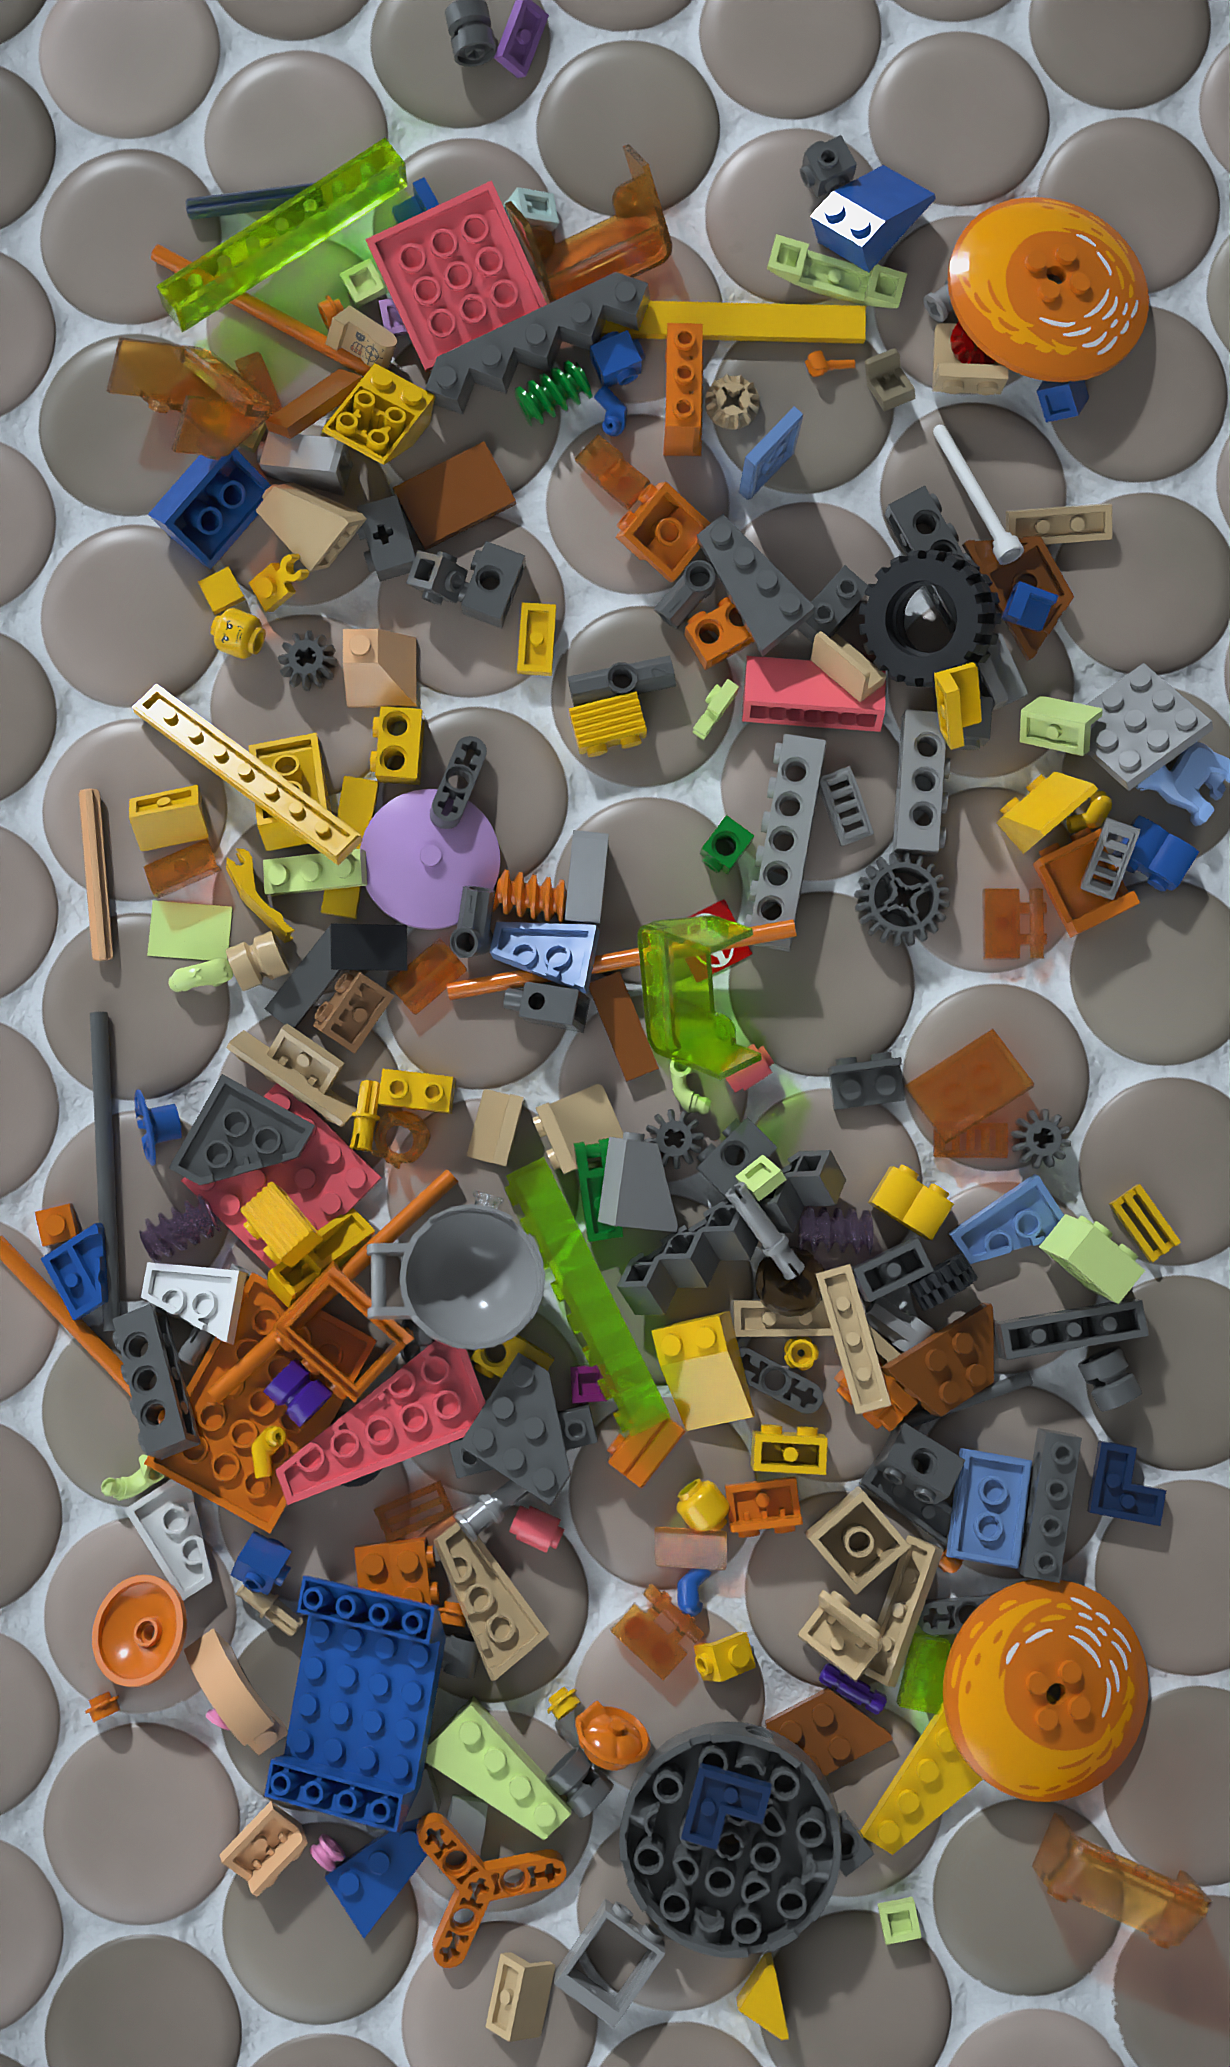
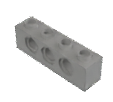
[892,710,950,857]

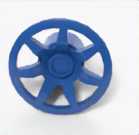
[134,1089,182,1166]

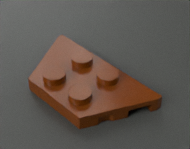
[962,536,1074,661]
[881,1303,994,1417]
[765,1687,893,1776]

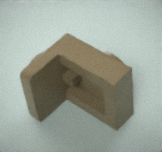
[865,348,916,412]

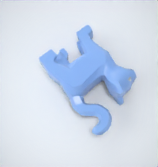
[1135,742,1230,826]

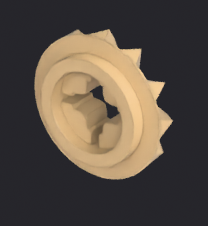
[705,374,760,429]

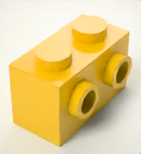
[751,1424,828,1475]

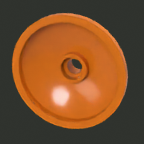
[92,1575,187,1688]

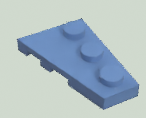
[490,922,600,994]
[948,1174,1064,1264]

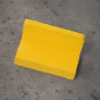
[934,662,982,750]
[129,785,208,851]

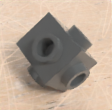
[800,135,857,198]
[406,550,468,605]

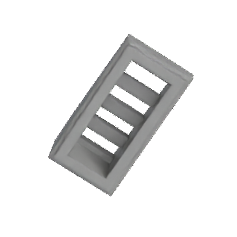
[819,766,874,847]
[1080,818,1141,900]

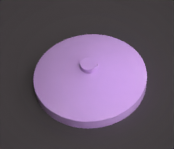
[360,789,500,930]

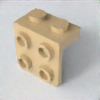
[932,323,1008,395]
[532,1084,623,1175]
[797,1590,882,1682]

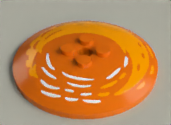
[947,197,1149,382]
[943,1579,1149,1802]

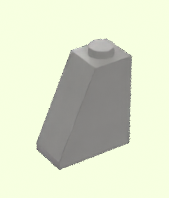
[257,431,353,496]
[565,830,609,928]
[598,1132,678,1232]

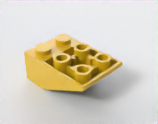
[322,363,435,465]

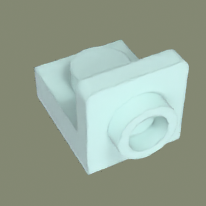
[503,187,559,235]

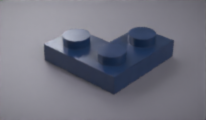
[1087,1440,1167,1526]
[681,1762,772,1850]

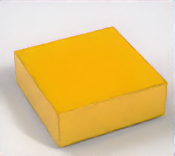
[198,566,246,615]

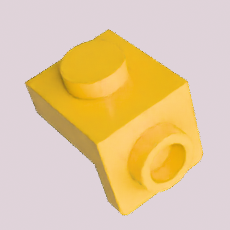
[694,1632,756,1682]

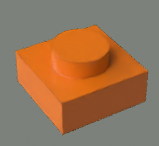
[35,1203,79,1247]

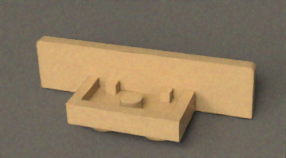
[226,1024,357,1127]

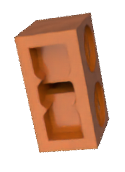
[684,596,755,670]

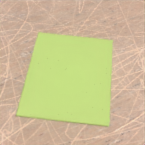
[147,900,233,961]

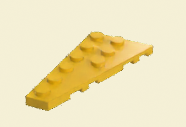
[860,1692,1057,1855]

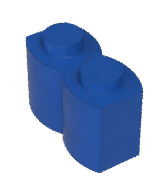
[1112,815,1199,892]

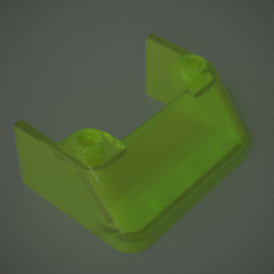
[637,915,762,1080]

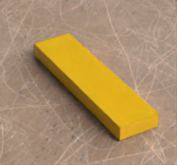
[321,776,380,919]

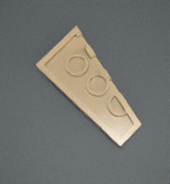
[433,1522,549,1681]

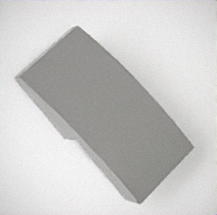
[439,1794,489,1874]

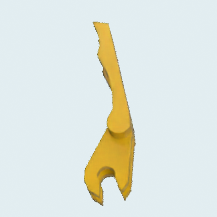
[226,848,295,943]

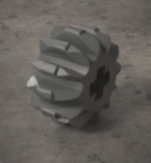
[278,630,338,691]
[644,1109,704,1169]
[1010,1109,1071,1169]

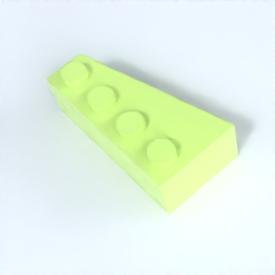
[425,1696,571,1840]

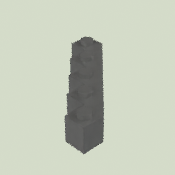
[425,272,650,414]
[617,1150,847,1315]

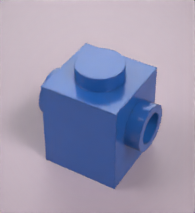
[590,330,645,388]
[230,1531,292,1596]

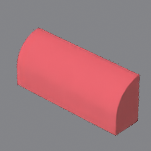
[742,656,886,732]

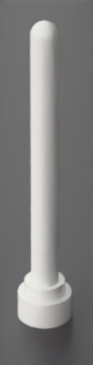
[933,424,1024,565]

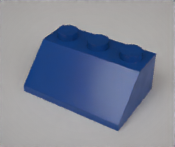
[148,437,271,570]

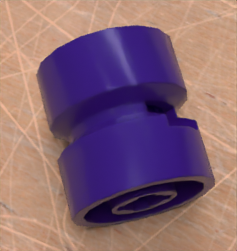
[264,1358,333,1427]

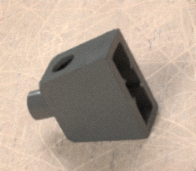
[503,982,590,1033]

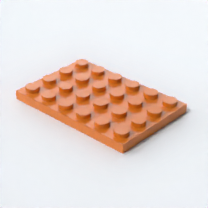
[144,1272,378,1534]

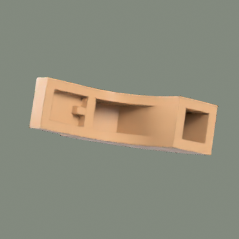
[184,1628,288,1756]

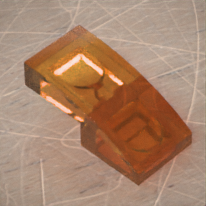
[574,434,651,510]

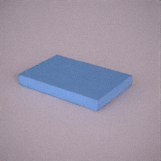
[739,406,803,500]
[946,1448,1032,1569]

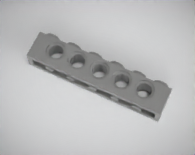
[743,734,826,952]

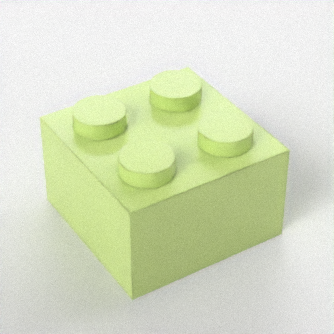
[1039,1214,1145,1304]

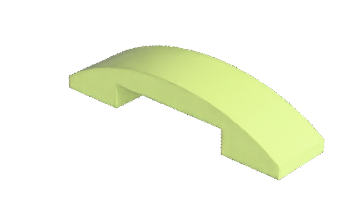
[767,234,907,308]

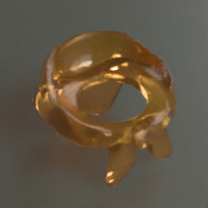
[371,1110,431,1169]

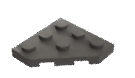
[169,1074,317,1185]
[459,1352,571,1506]

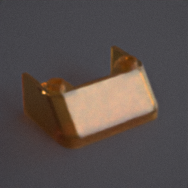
[505,144,673,303]
[106,337,273,460]
[1032,1812,1212,1949]

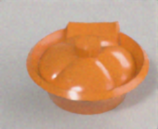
[575,1701,651,1771]

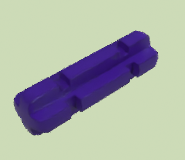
[819,1663,887,1714]

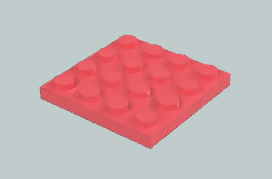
[365,180,547,372]
[181,1083,382,1269]

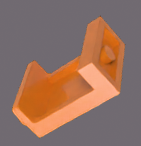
[1033,827,1140,938]

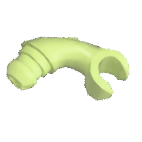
[169,958,233,992]
[670,1055,711,1115]
[101,1455,164,1501]

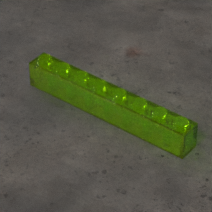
[156,138,407,333]
[504,1157,672,1437]

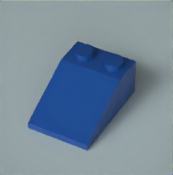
[811,165,936,273]

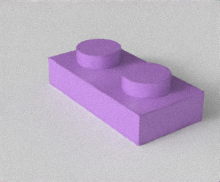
[494,0,549,78]

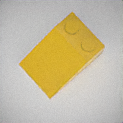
[248,733,332,851]
[996,772,1098,854]
[652,1311,755,1431]

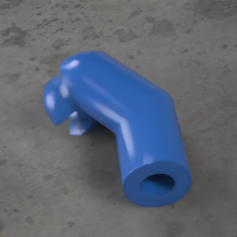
[594,385,627,437]
[677,1560,712,1617]

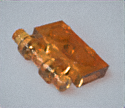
[982,888,1047,960]
[610,1583,704,1681]

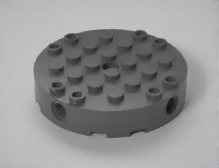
[619,1722,841,1958]

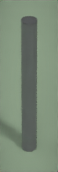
[897,1371,1033,1428]

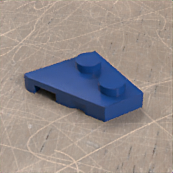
[41,1223,108,1320]

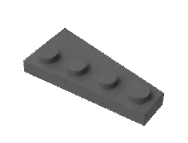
[697,514,815,657]

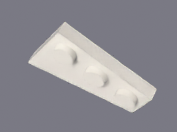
[141,1262,246,1345]
[124,1479,214,1601]

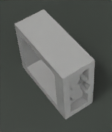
[554,1899,665,2028]

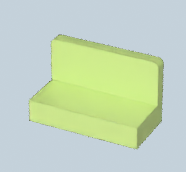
[1020,696,1103,756]

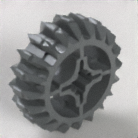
[854,852,950,947]

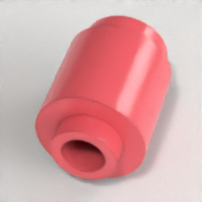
[720,1044,774,1093]
[509,1505,565,1553]

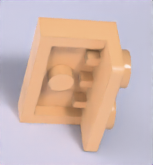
[220,1801,307,1897]

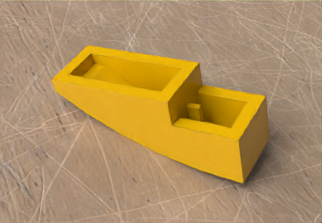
[266,1208,375,1308]

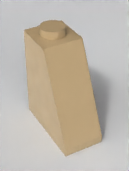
[256,482,367,572]

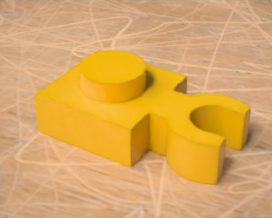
[249,554,309,612]

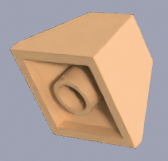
[343,629,417,708]

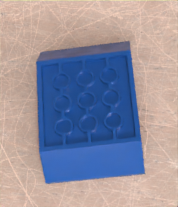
[264,1575,446,1833]

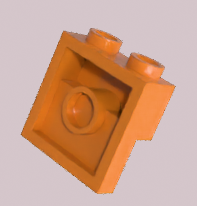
[615,481,711,582]
[354,1537,440,1605]

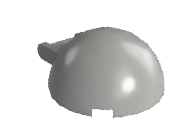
[367,1204,545,1350]

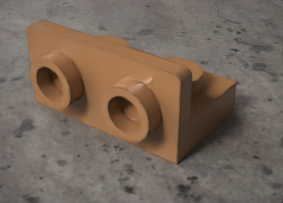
[313,970,394,1054]

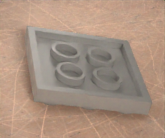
[1086,663,1213,791]

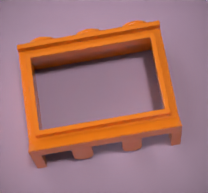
[663,323,703,456]
[273,1261,415,1403]

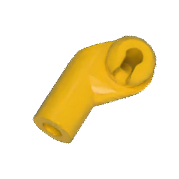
[1066,791,1112,834]
[251,1426,286,1478]

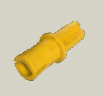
[349,1080,380,1152]

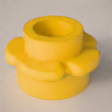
[784,1336,819,1371]
[547,1687,581,1721]

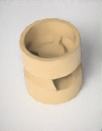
[226,931,290,991]

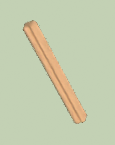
[79,789,113,961]

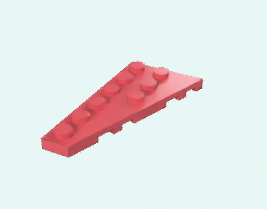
[275,1340,486,1505]

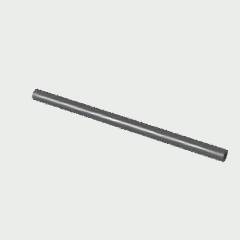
[90,1012,121,1331]

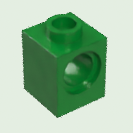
[700,815,755,875]

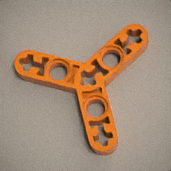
[416,1813,567,1968]

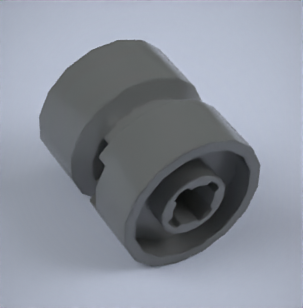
[445,0,497,67]
[1077,1346,1142,1412]
[545,1745,614,1819]

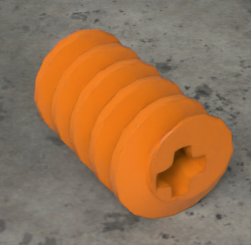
[493,869,567,924]

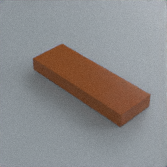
[265,368,363,439]
[589,971,659,1082]

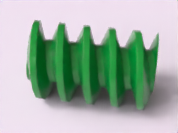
[514,360,593,427]

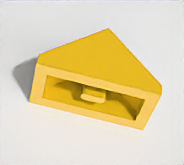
[736,1952,789,2040]

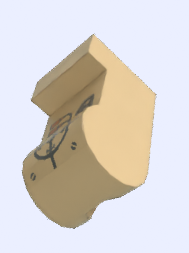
[325,305,397,369]

